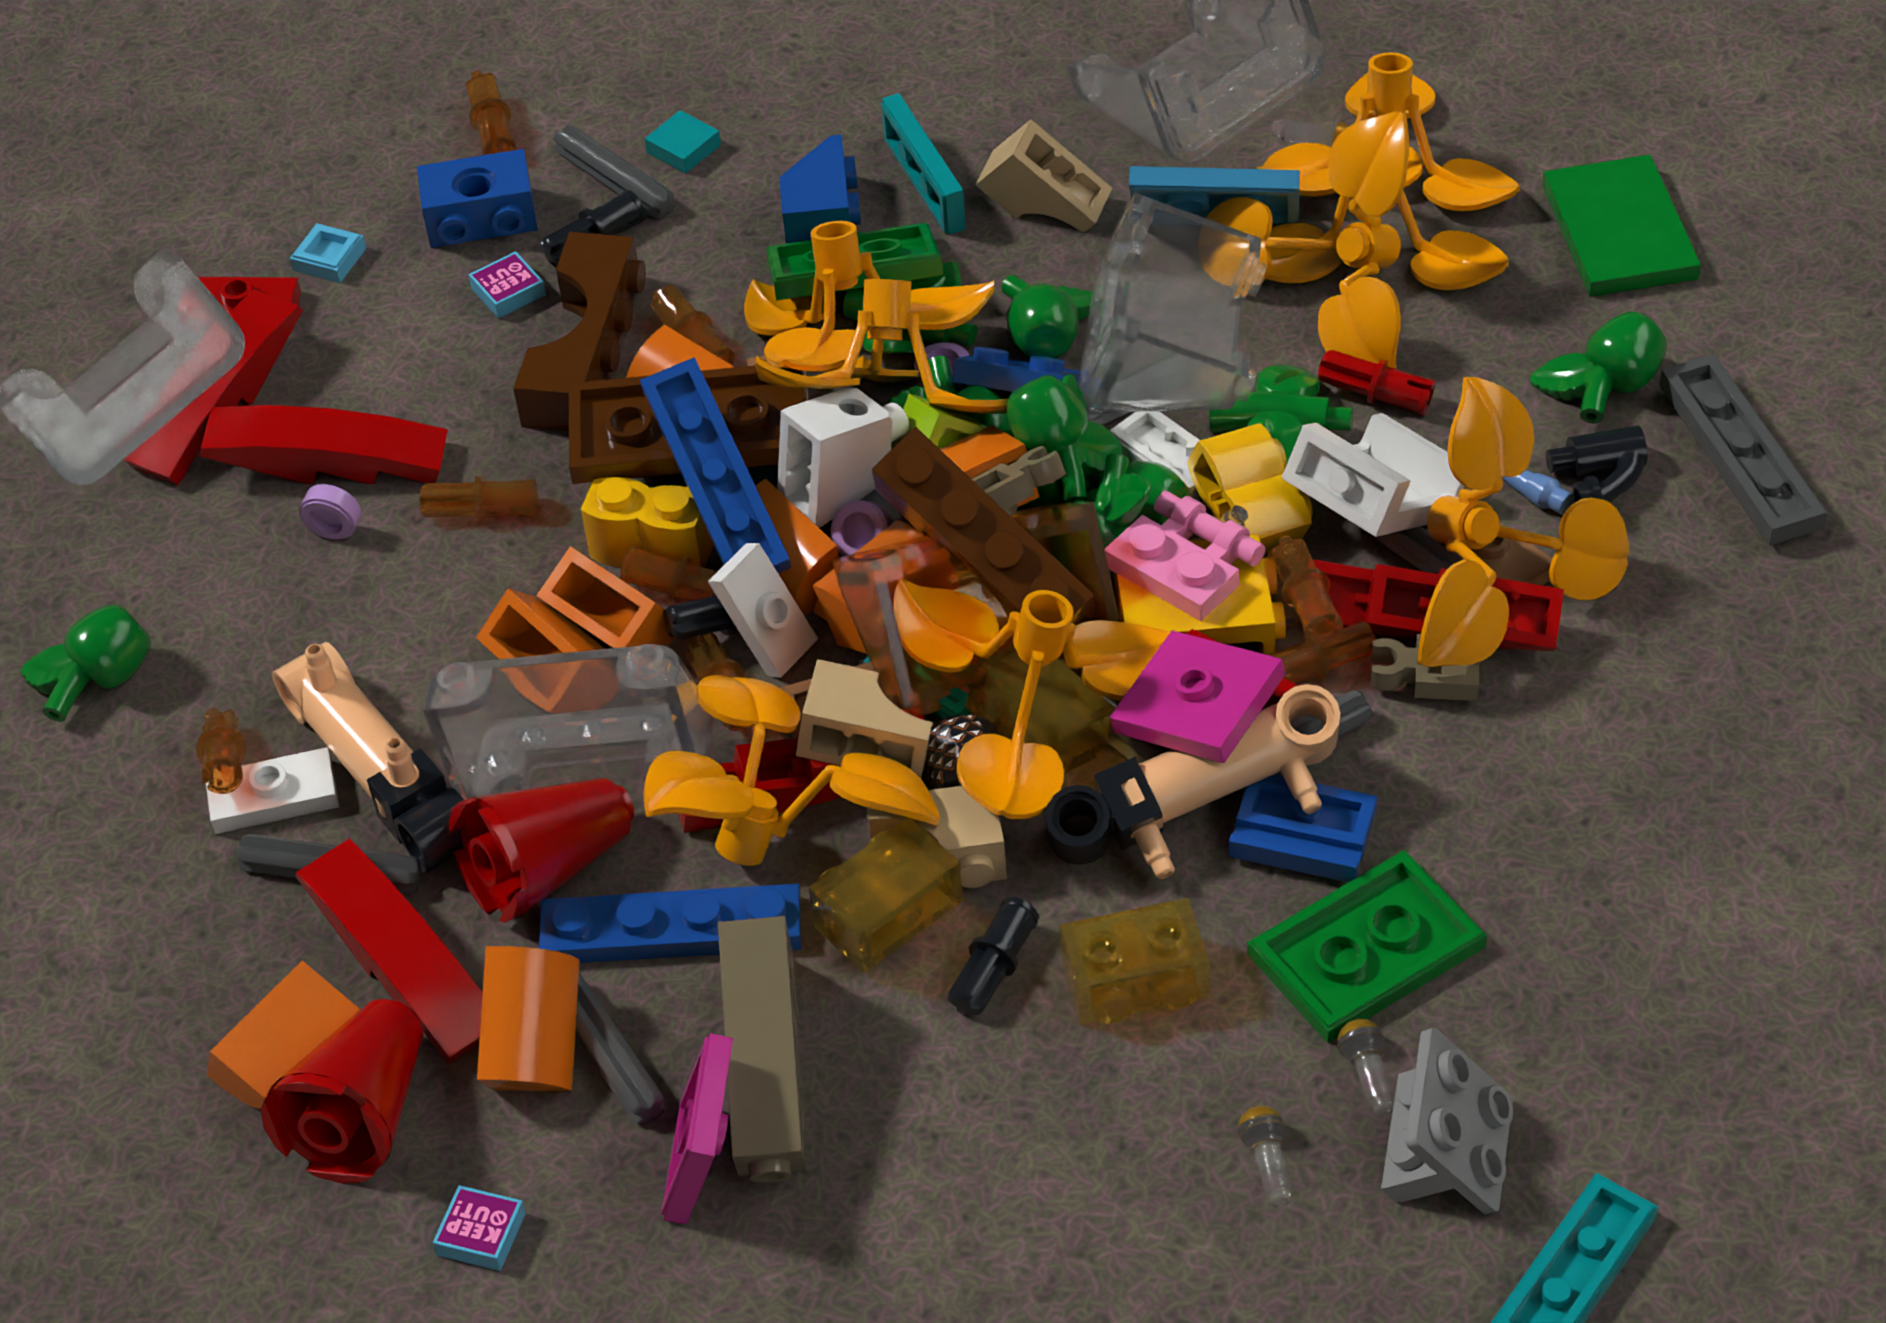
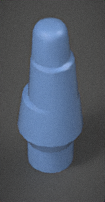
[1503,470,1575,515]

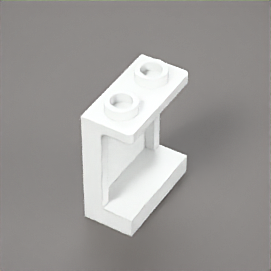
[1282,413,1465,537]

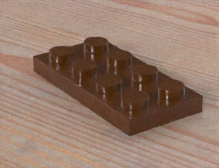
[569,365,805,484]

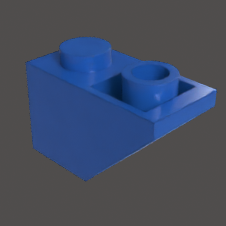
[779,135,861,243]

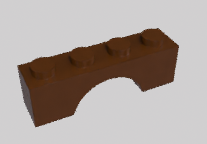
[513,232,646,431]
[871,426,1094,625]

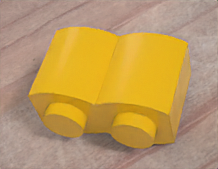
[1187,423,1313,554]
[581,477,714,577]

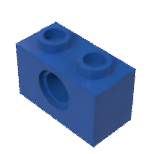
[417,149,538,248]

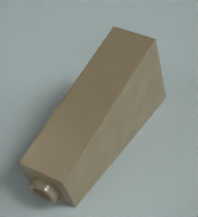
[718,916,806,1183]

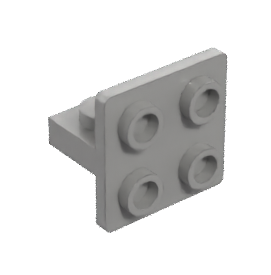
[1381,1027,1513,1214]

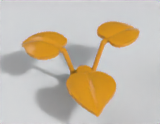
[1257,52,1520,211]
[1198,111,1409,369]
[1266,146,1509,290]
[744,221,995,371]
[755,279,1008,414]
[1417,377,1630,667]
[893,578,1170,819]
[643,675,940,866]

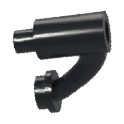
[1546,425,1648,503]

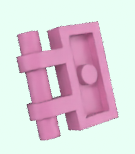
[1104,491,1266,621]

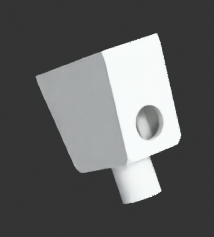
[777,387,910,528]

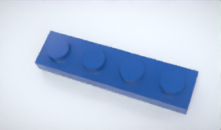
[640,357,791,573]
[539,883,802,963]

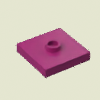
[1109,630,1286,763]
[661,1033,733,1224]

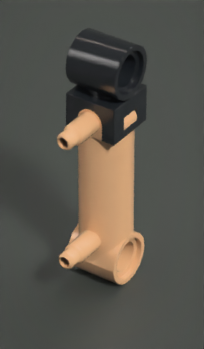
[272,642,464,873]
[1045,684,1341,879]

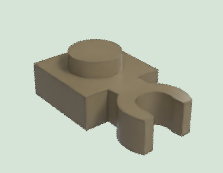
[971,446,1066,515]
[1371,634,1479,701]

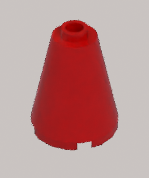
[449,778,635,923]
[260,999,424,1184]

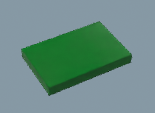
[1542,154,1701,297]
[766,223,944,301]
[1247,850,1487,1043]

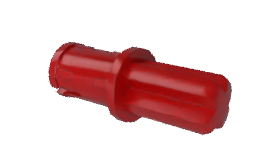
[1318,350,1436,416]

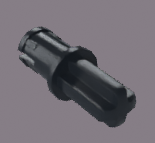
[541,190,646,265]
[664,592,738,640]
[948,896,1040,1016]

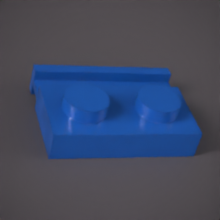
[952,347,1086,392]
[1229,775,1377,882]

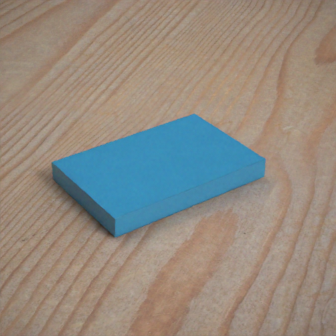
[1129,166,1300,225]

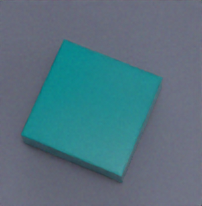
[644,110,721,174]

